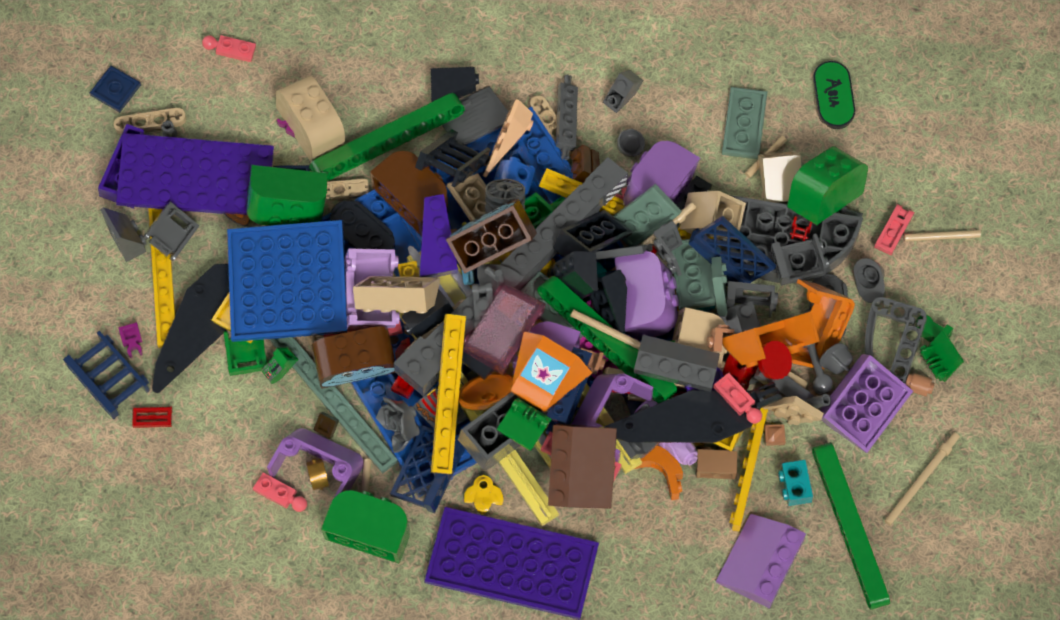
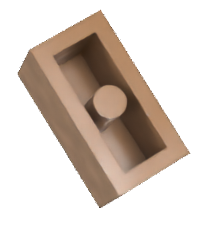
[696,447,737,479]

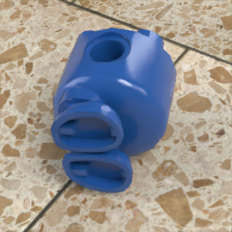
[493,157,536,196]

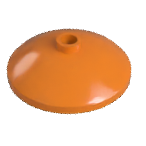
[458,373,513,411]

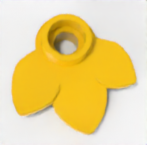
[464,475,503,515]

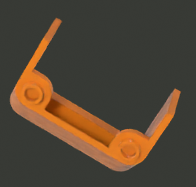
[791,279,855,369]
[722,312,820,368]

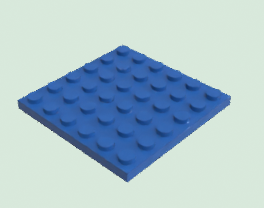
[227,220,348,342]

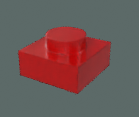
[391,376,414,399]

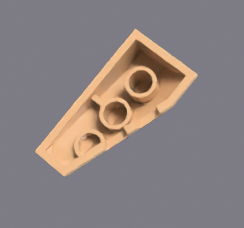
[483,99,534,177]

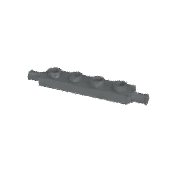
[556,74,578,160]

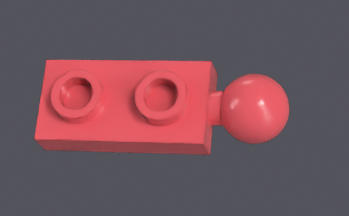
[202,35,256,62]
[713,373,762,424]
[253,473,307,512]

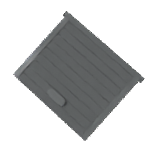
[442,86,508,145]

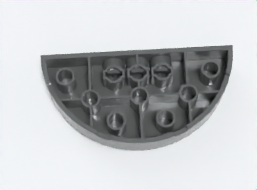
[717,195,863,283]

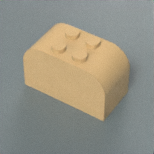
[276,76,345,162]
[672,307,727,391]

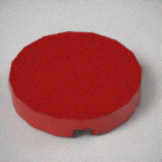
[757,341,792,380]

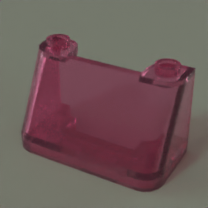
[463,284,547,376]

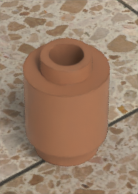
[905,373,935,397]

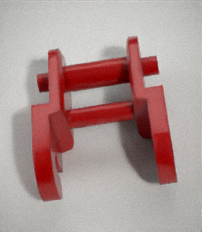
[790,216,812,241]

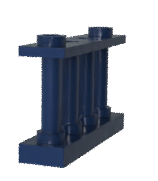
[63,331,150,420]
[546,347,592,435]

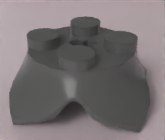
[375,397,420,453]

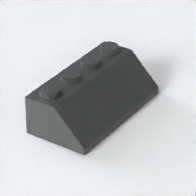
[634,335,720,392]

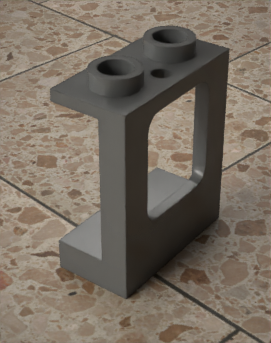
[770,234,829,286]
[726,281,778,318]

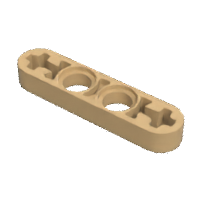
[530,96,575,157]
[114,108,186,135]

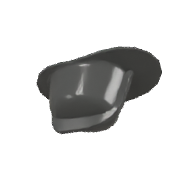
[854,258,885,303]
[819,343,853,375]

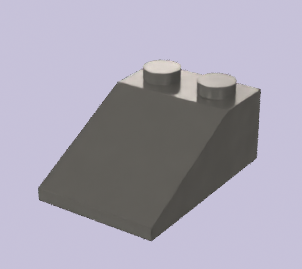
[100,207,147,262]

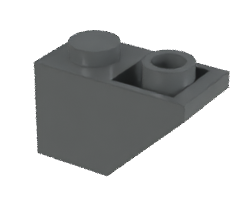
[602,70,644,113]

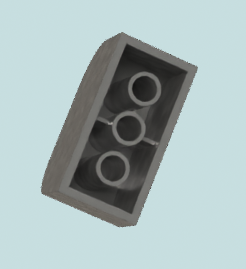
[458,392,548,471]

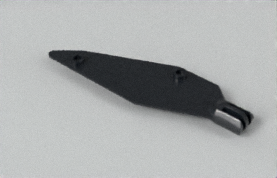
[152,263,229,393]
[604,381,783,443]

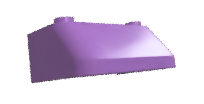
[572,374,653,463]
[267,428,363,499]

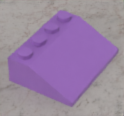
[819,354,913,453]
[716,514,806,609]

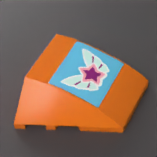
[510,332,592,412]

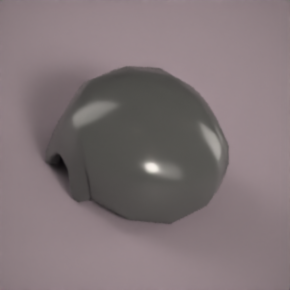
[617,128,645,157]

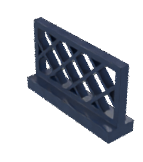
[688,216,776,291]
[390,426,465,514]

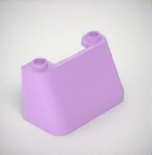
[345,249,399,331]

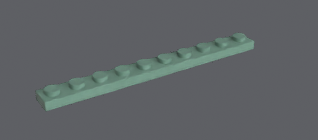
[268,337,398,474]

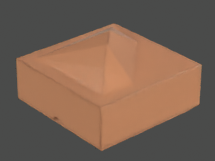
[764,424,786,446]

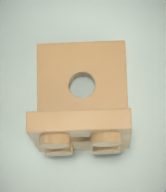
[762,372,824,425]

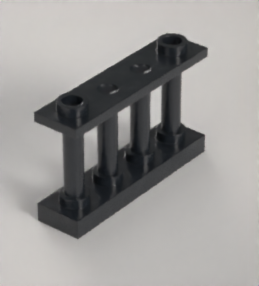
[415,129,491,188]

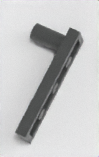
[754,367,831,409]

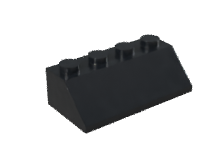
[553,210,633,257]
[547,251,598,299]

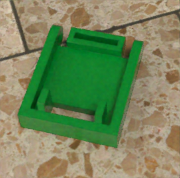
[224,331,267,376]

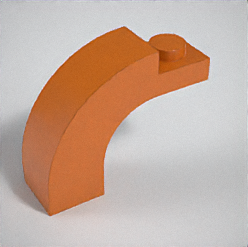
[635,445,683,500]

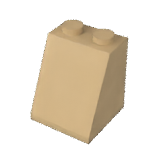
[758,151,802,204]
[680,191,746,240]

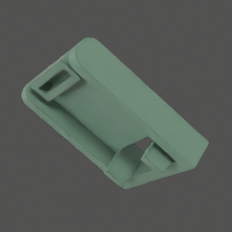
[712,256,727,316]

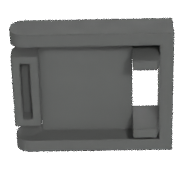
[143,202,199,261]

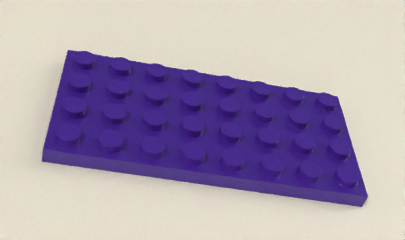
[116,133,274,215]
[424,507,599,620]

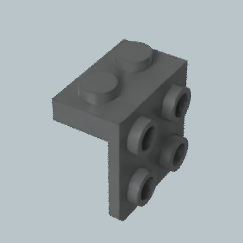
[653,220,683,277]

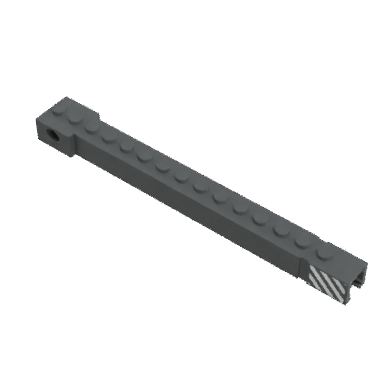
[394,157,628,396]

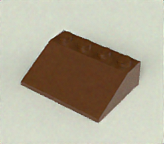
[548,423,617,509]

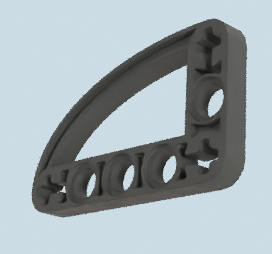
[865,297,927,384]

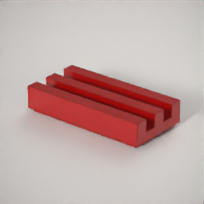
[132,407,173,428]

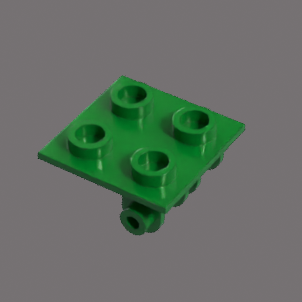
[920,330,964,382]
[496,398,551,451]

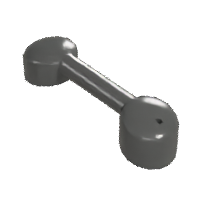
[804,343,833,395]

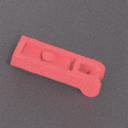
[874,204,915,256]

